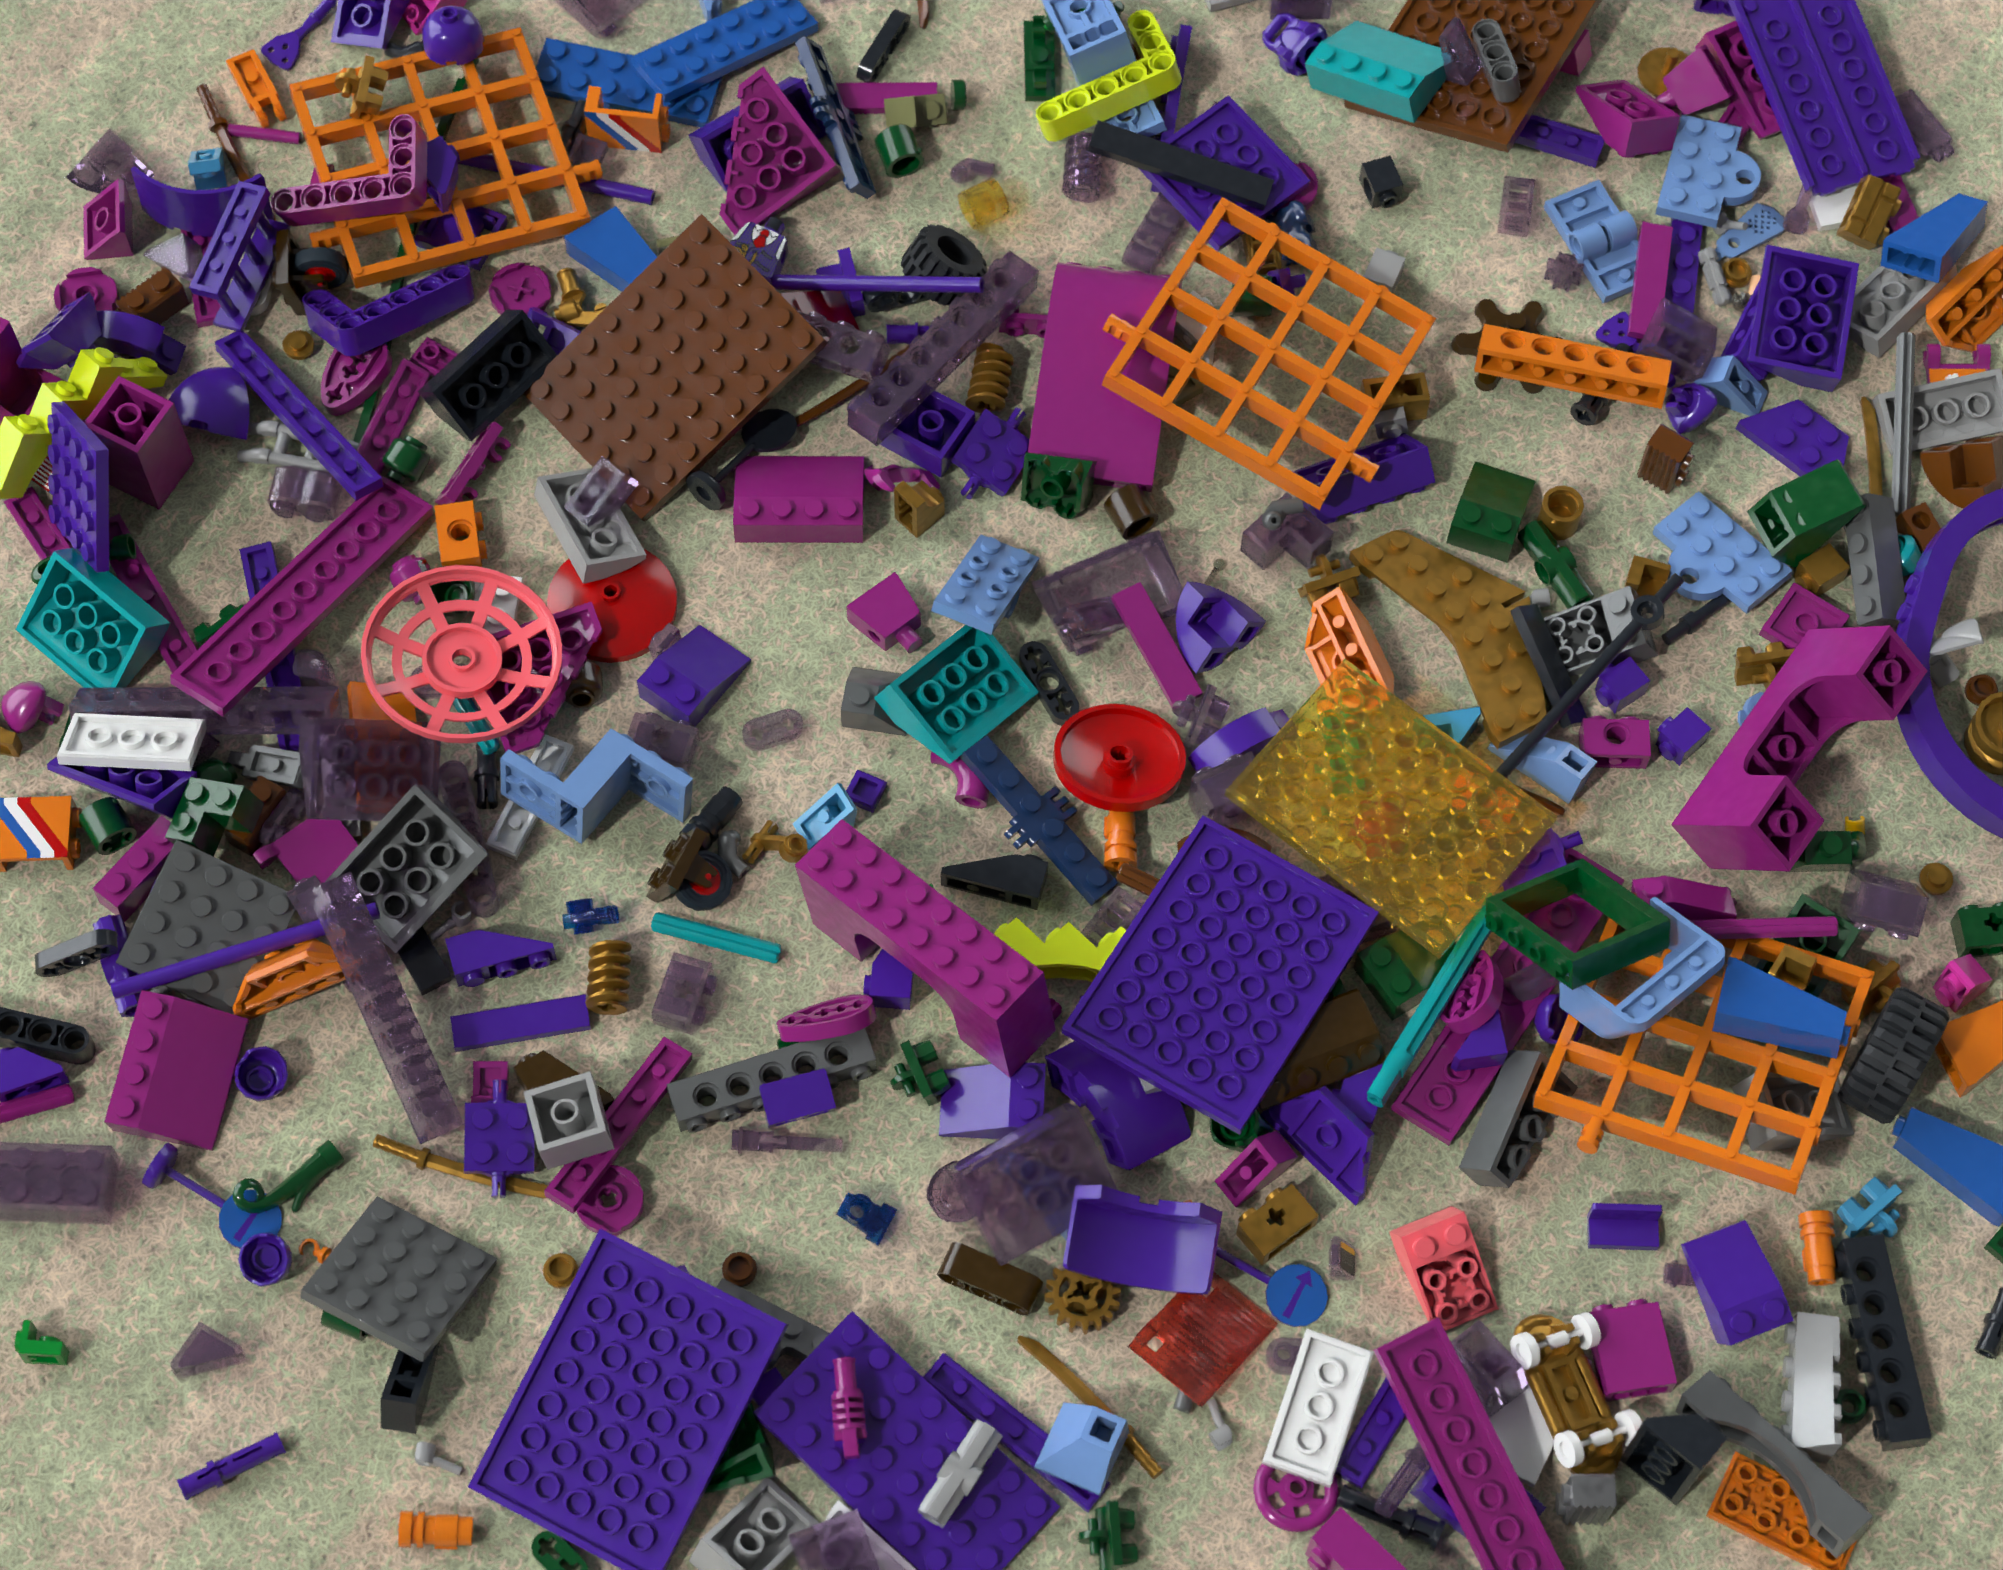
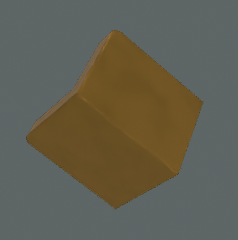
[1624,555,1671,597]
[1768,944,1817,991]

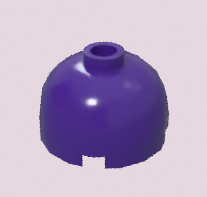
[422,5,484,66]

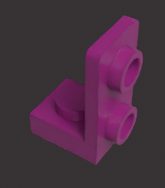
[999,285,1048,338]

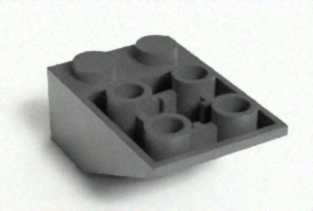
[1544,586,1658,676]

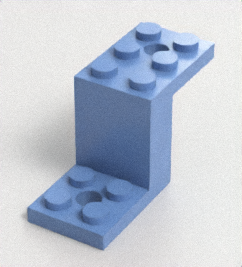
[1042,0,1166,137]
[500,728,693,844]

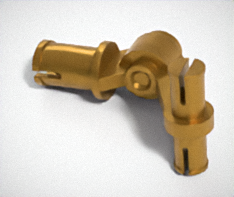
[554,268,607,327]
[742,820,808,872]

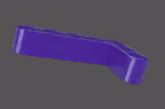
[302,264,475,356]

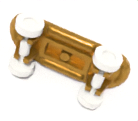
[1510,1312,1642,1474]

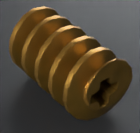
[966,342,1014,413]
[586,940,632,1015]

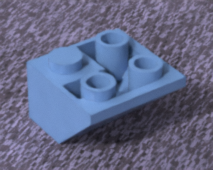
[1034,1402,1129,1496]

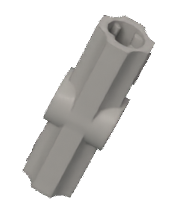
[917,1419,1002,1528]

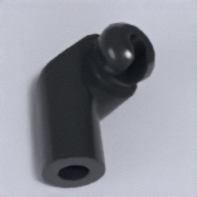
[385,41,425,58]

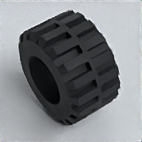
[901,224,987,307]

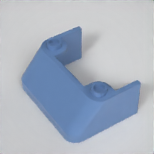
[1559,896,1725,1039]

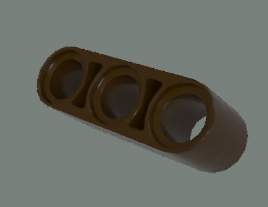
[937,1242,1044,1316]

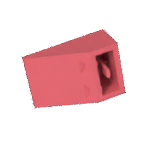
[1389,1206,1499,1331]

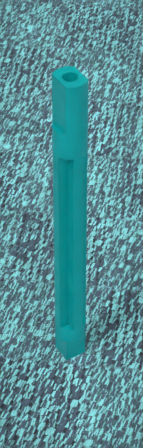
[1367,895,1492,1108]

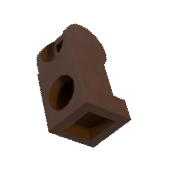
[1896,502,1941,554]

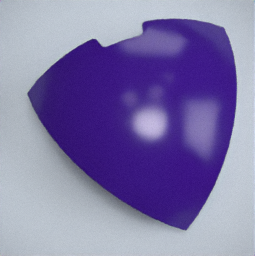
[169,367,249,440]
[1176,582,1267,673]

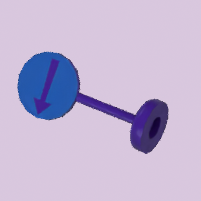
[142,1142,282,1249]
[1216,1246,1328,1327]

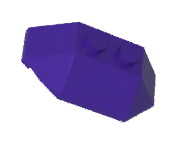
[16,292,102,370]

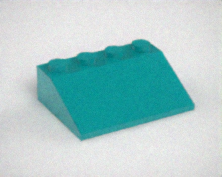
[1305,20,1461,123]
[15,548,171,707]
[874,625,1039,764]

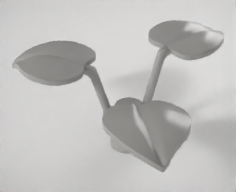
[1929,584,1984,687]

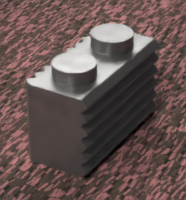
[1556,1474,1617,1526]

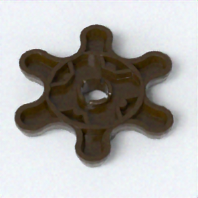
[1451,299,1562,394]

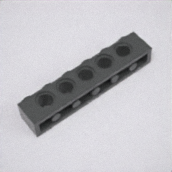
[666,1028,877,1133]

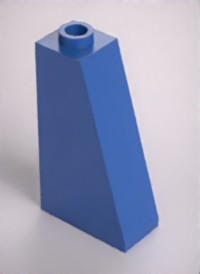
[1881,193,1988,283]
[564,206,657,292]
[1712,957,1851,1059]
[1891,1107,2003,1227]

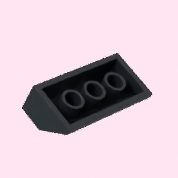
[418,309,557,441]
[1620,1414,1727,1506]

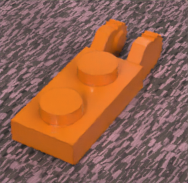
[226,49,287,128]

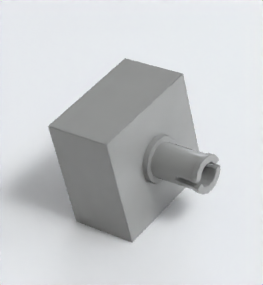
[524,1071,614,1170]

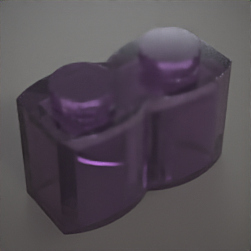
[267,466,342,523]

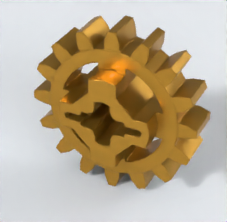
[1044,1268,1121,1334]

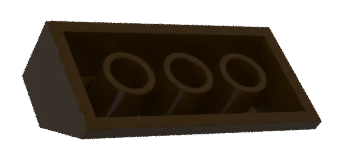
[1258,988,1386,1110]

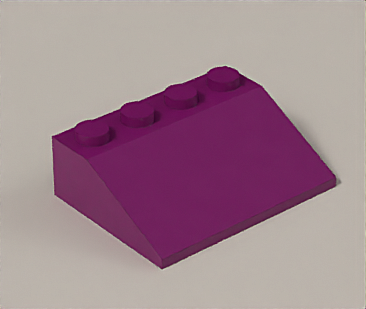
[733,456,864,543]
[104,990,249,1151]

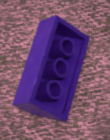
[688,77,826,193]
[1292,433,1436,524]
[47,757,197,819]

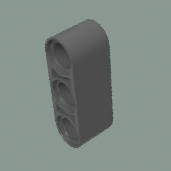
[1472,19,1521,103]

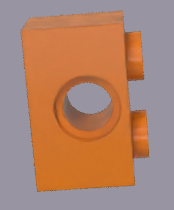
[434,500,488,567]

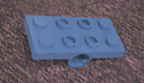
[1544,180,1638,304]
[932,535,1040,635]

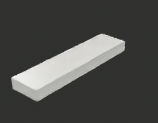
[485,734,574,860]

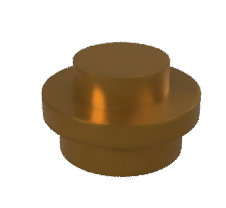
[1722,258,1752,288]
[282,330,315,360]
[1919,863,1953,895]
[543,1253,578,1288]

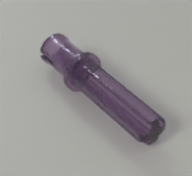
[1374,1441,1431,1519]

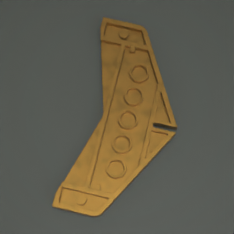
[1349,530,1546,750]

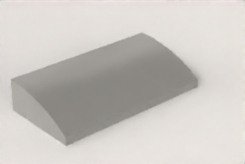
[1848,264,1957,358]
[1872,368,2003,456]
[534,468,646,584]

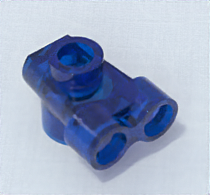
[562,898,619,935]
[836,1192,897,1246]

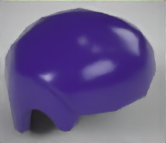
[1534,993,1584,1045]
[234,1046,288,1102]
[238,1232,293,1287]

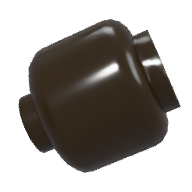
[564,660,603,708]

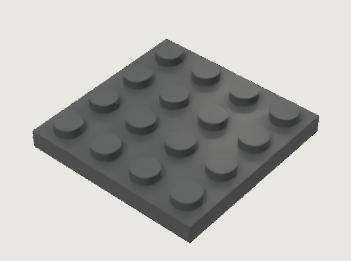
[116,840,301,1015]
[300,1196,497,1362]

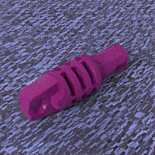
[831,1357,867,1460]

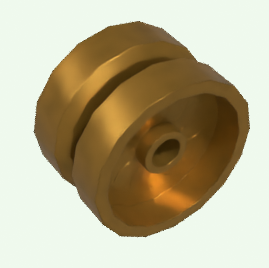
[1964,691,2003,775]

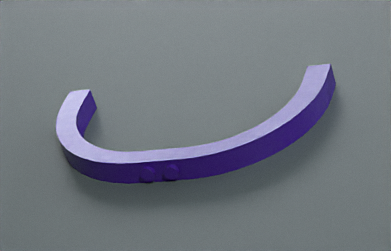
[1896,488,2003,839]

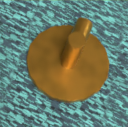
[1637,47,1688,96]

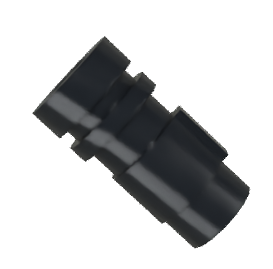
[679,786,743,851]

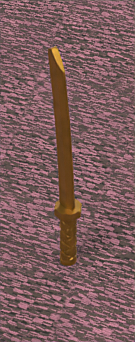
[1860,396,1883,496]
[373,1134,548,1199]
[1017,1336,1164,1479]

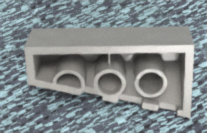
[1781,1312,1842,1463]

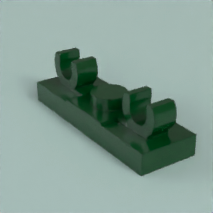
[1023,15,1055,101]

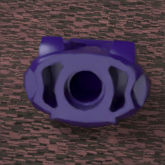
[1262,13,1329,76]

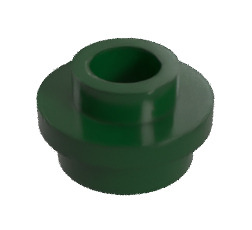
[1834,1389,1867,1424]

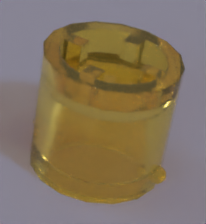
[958,178,1009,230]

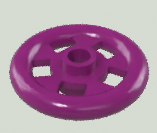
[1253,1464,1339,1532]

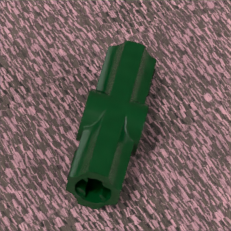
[1517,520,1594,609]

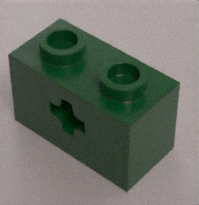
[1950,902,2003,958]

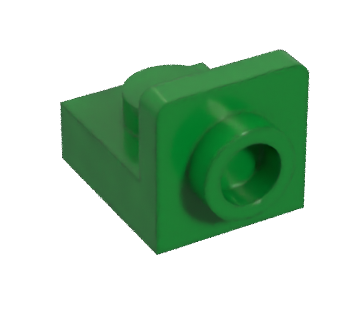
[15,1320,69,1365]

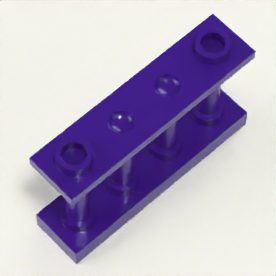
[189,181,291,333]

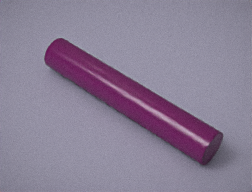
[228,124,301,145]

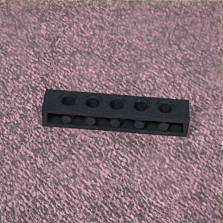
[1834,1234,1932,1452]

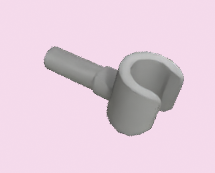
[1712,210,1748,235]
[1530,588,1550,612]
[428,901,471,941]
[1207,1399,1232,1451]
[415,1442,463,1475]

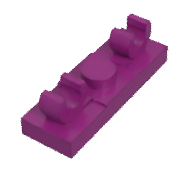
[435,421,511,505]

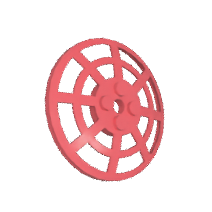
[361,565,562,743]

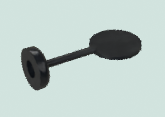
[686,409,798,511]

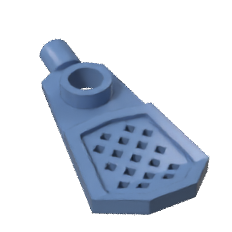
[1715,203,1784,262]

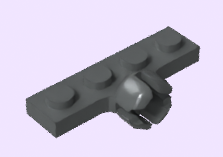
[716,1278,830,1370]

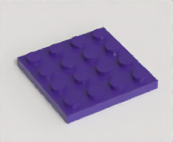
[1138,95,1310,252]
[47,401,109,573]

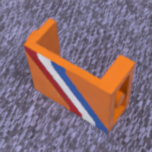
[584,86,671,153]
[0,796,82,872]

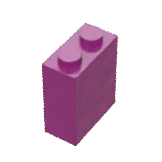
[1589,1299,1677,1402]

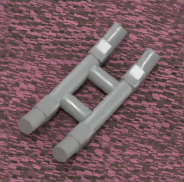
[237,421,359,478]

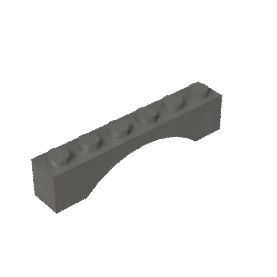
[1675,1370,1873,1558]

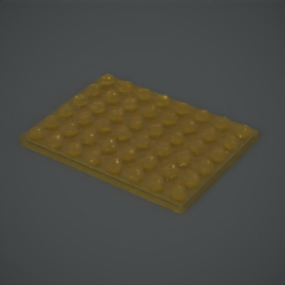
[1224,659,1558,959]

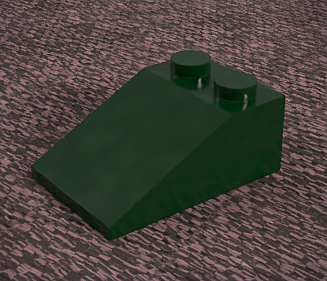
[1446,461,1536,563]
[1755,893,1863,998]
[1353,916,1456,1021]

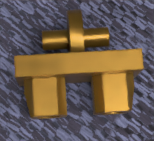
[335,55,389,119]
[1298,554,1361,607]
[1734,641,1795,689]
[1841,959,1901,1020]

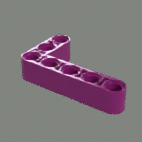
[270,114,427,227]

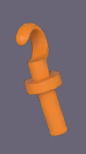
[299,1238,332,1264]

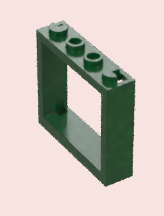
[1485,858,1670,990]

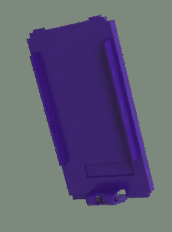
[1728,0,1920,197]

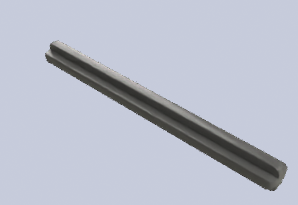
[1892,332,1916,517]

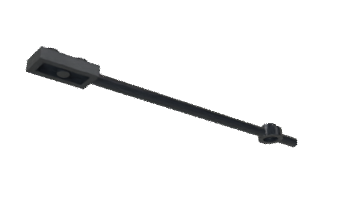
[1410,573,1684,873]

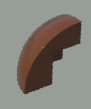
[1919,436,2003,509]

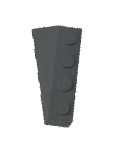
[1843,493,1906,627]
[1459,1050,1578,1188]

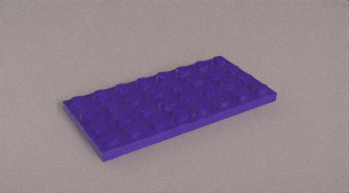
[753,1311,1060,1570]

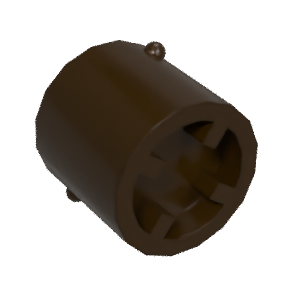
[1104,484,1158,540]

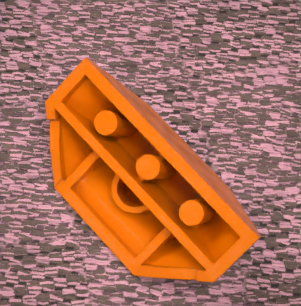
[1926,245,2003,352]
[1304,586,1394,714]
[232,939,370,1020]

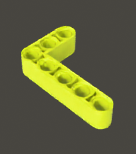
[1036,10,1182,142]

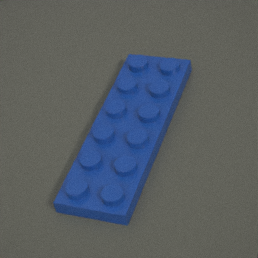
[632,0,818,103]
[536,38,722,128]

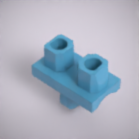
[1837,1177,1902,1238]

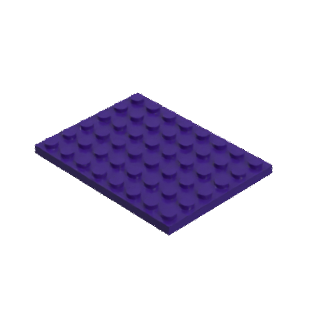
[1062,815,1379,1135]
[468,1229,789,1570]

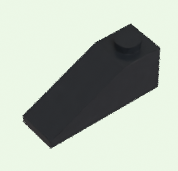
[941,854,1049,910]
[380,1339,441,1434]

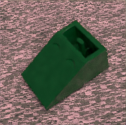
[1747,459,1866,568]

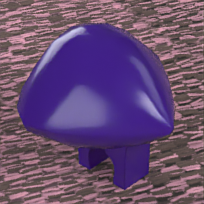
[1665,383,1718,434]

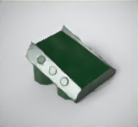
[1021,452,1097,519]

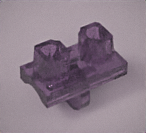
[1172,684,1230,749]

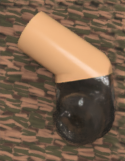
[1732,275,1761,313]

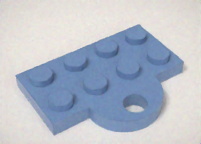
[1655,115,1761,228]
[1653,491,1793,614]

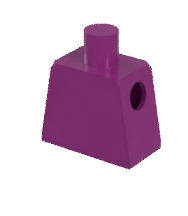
[1655,44,1735,115]
[846,572,923,653]

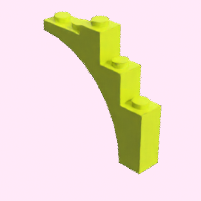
[0,347,167,499]
[994,917,1126,982]

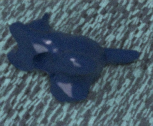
[1263,200,1318,267]

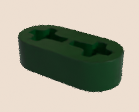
[531,1531,589,1570]

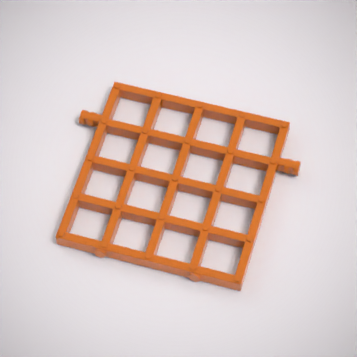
[289,27,603,289]
[1102,197,1436,510]
[1533,918,1875,1195]

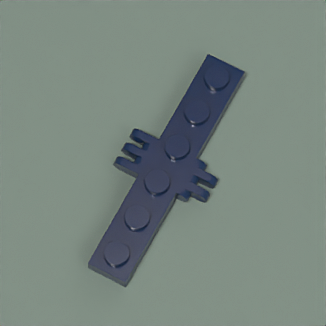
[795,36,876,199]
[960,735,1118,906]

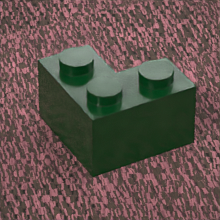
[165,777,265,857]

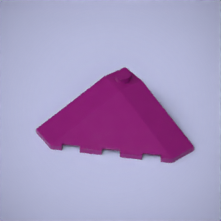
[1695,20,1781,140]
[719,67,841,235]
[487,602,602,754]

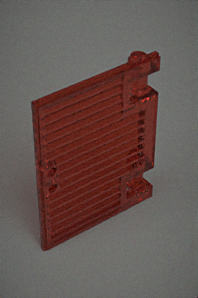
[1128,1271,1278,1408]

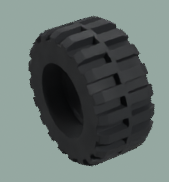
[1837,987,1950,1124]

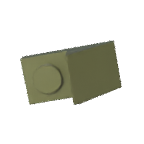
[884,93,947,128]

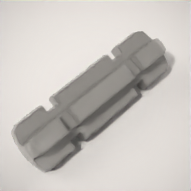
[1698,247,1733,307]

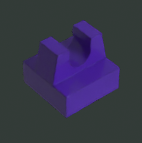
[1267,267,1306,295]

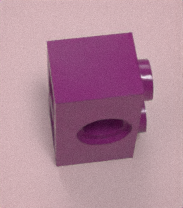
[1579,716,1651,769]

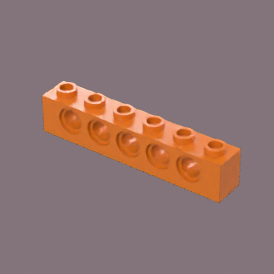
[1474,324,1672,409]

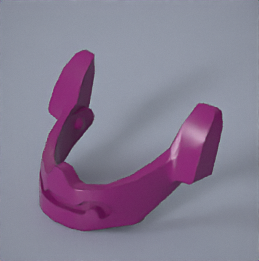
[864,464,941,492]

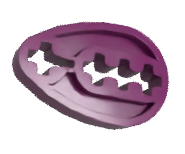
[321,343,392,416]
[1440,950,1503,1034]
[776,994,877,1042]

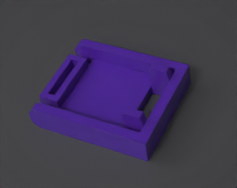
[414,206,508,271]

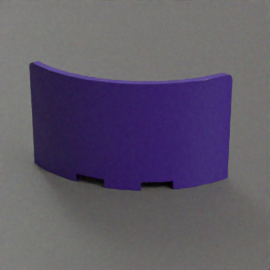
[131,166,274,237]
[1045,1041,1191,1170]
[1063,1185,1222,1294]

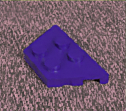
[1735,399,1849,476]
[1261,1086,1375,1206]

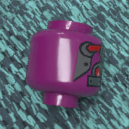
[389,554,431,605]

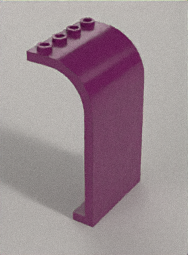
[1028,262,1183,492]

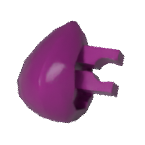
[1,681,64,734]

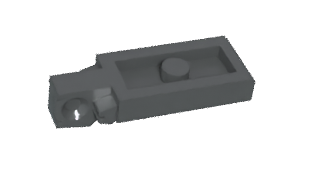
[227,744,313,789]

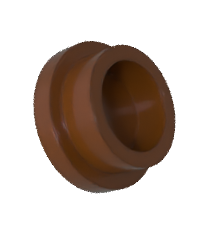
[1964,674,1998,706]
[722,1252,757,1287]

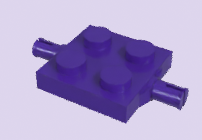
[950,408,1030,500]
[1472,818,1584,891]
[464,1079,535,1198]

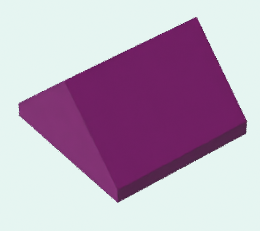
[83,178,133,260]

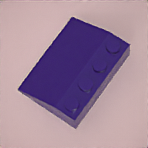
[1747,244,1859,392]

